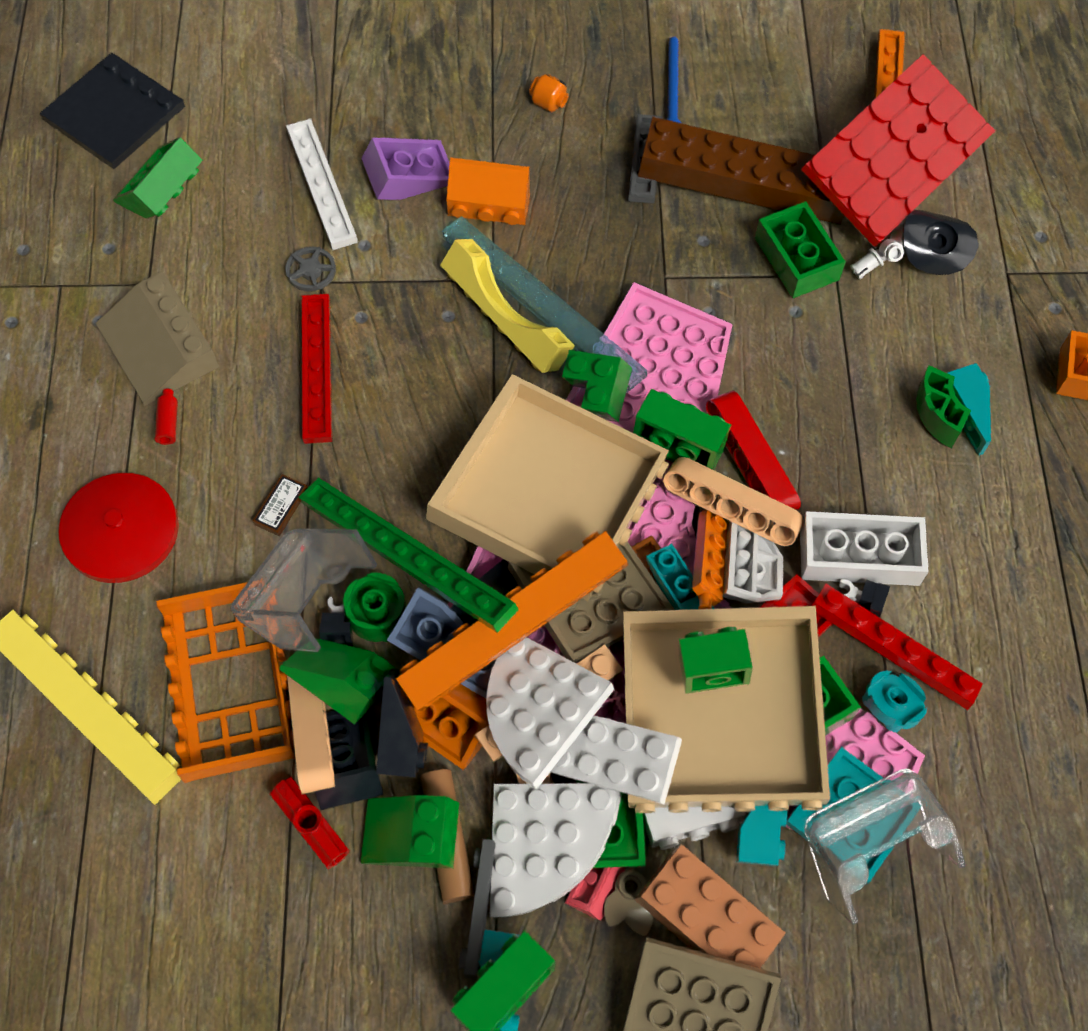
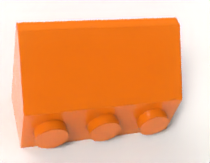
[447,158,530,225]
[412,684,489,770]

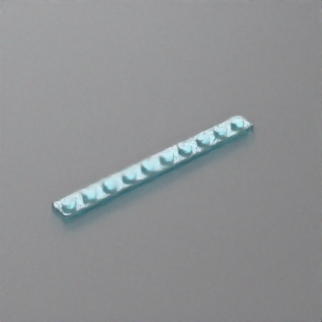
[442,216,647,393]

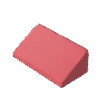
[565,867,626,920]

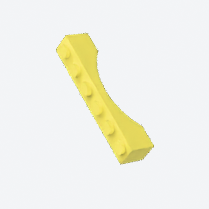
[441,239,575,373]

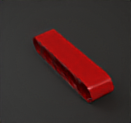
[706,390,801,510]

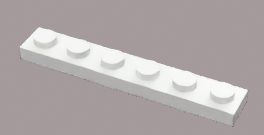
[286,119,358,250]

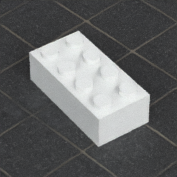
[800,511,928,586]

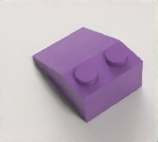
[361,137,450,200]

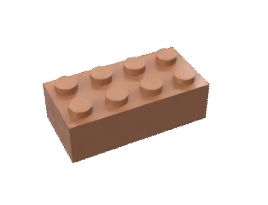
[634,844,786,968]

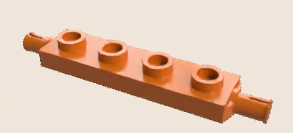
[692,509,727,609]

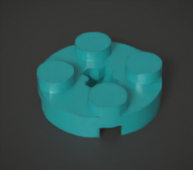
[862,671,927,732]

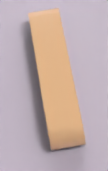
[663,457,804,546]
[287,675,335,794]

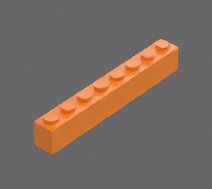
[396,531,628,711]

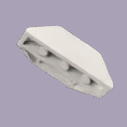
[723,521,783,603]

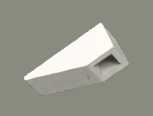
[643,806,746,850]

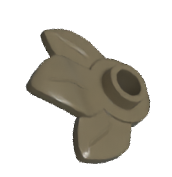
[604,870,654,936]

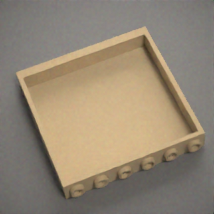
[426,374,669,601]
[623,606,830,813]

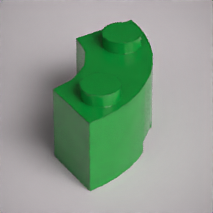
[916,365,971,449]

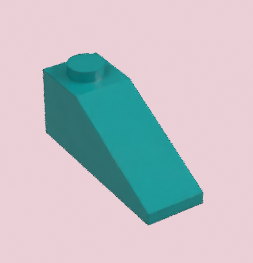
[948,363,991,456]

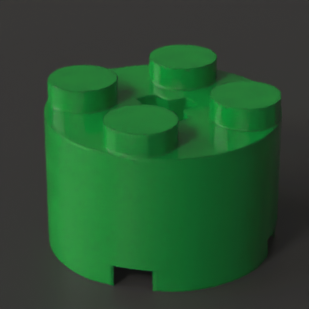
[343,572,407,642]

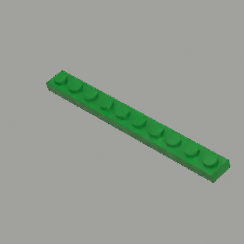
[298,477,519,633]

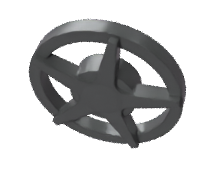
[285,247,336,291]

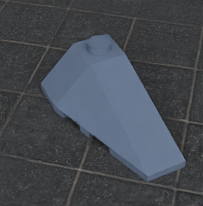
[387,587,496,698]

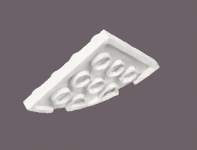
[486,638,614,789]
[490,783,621,917]

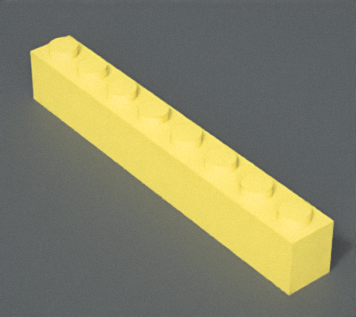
[0,610,181,805]

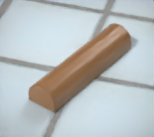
[420,769,475,905]

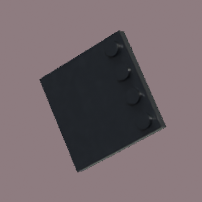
[40,52,185,169]

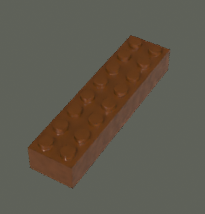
[638,117,845,225]

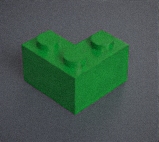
[562,350,632,422]

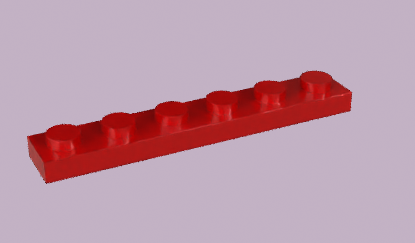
[302,294,333,444]
[812,584,983,710]

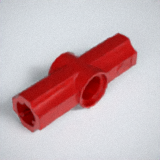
[270,777,350,869]

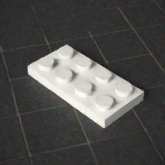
[550,716,682,804]

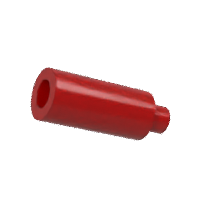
[154,389,178,445]

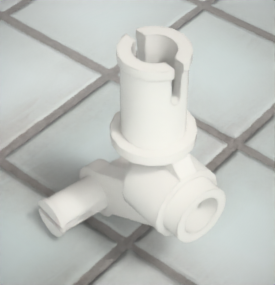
[850,222,904,279]

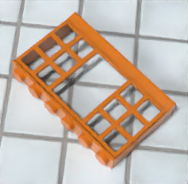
[156,579,296,783]

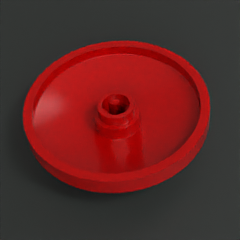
[58,473,179,583]

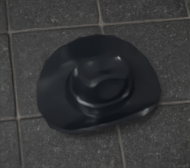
[903,210,979,275]

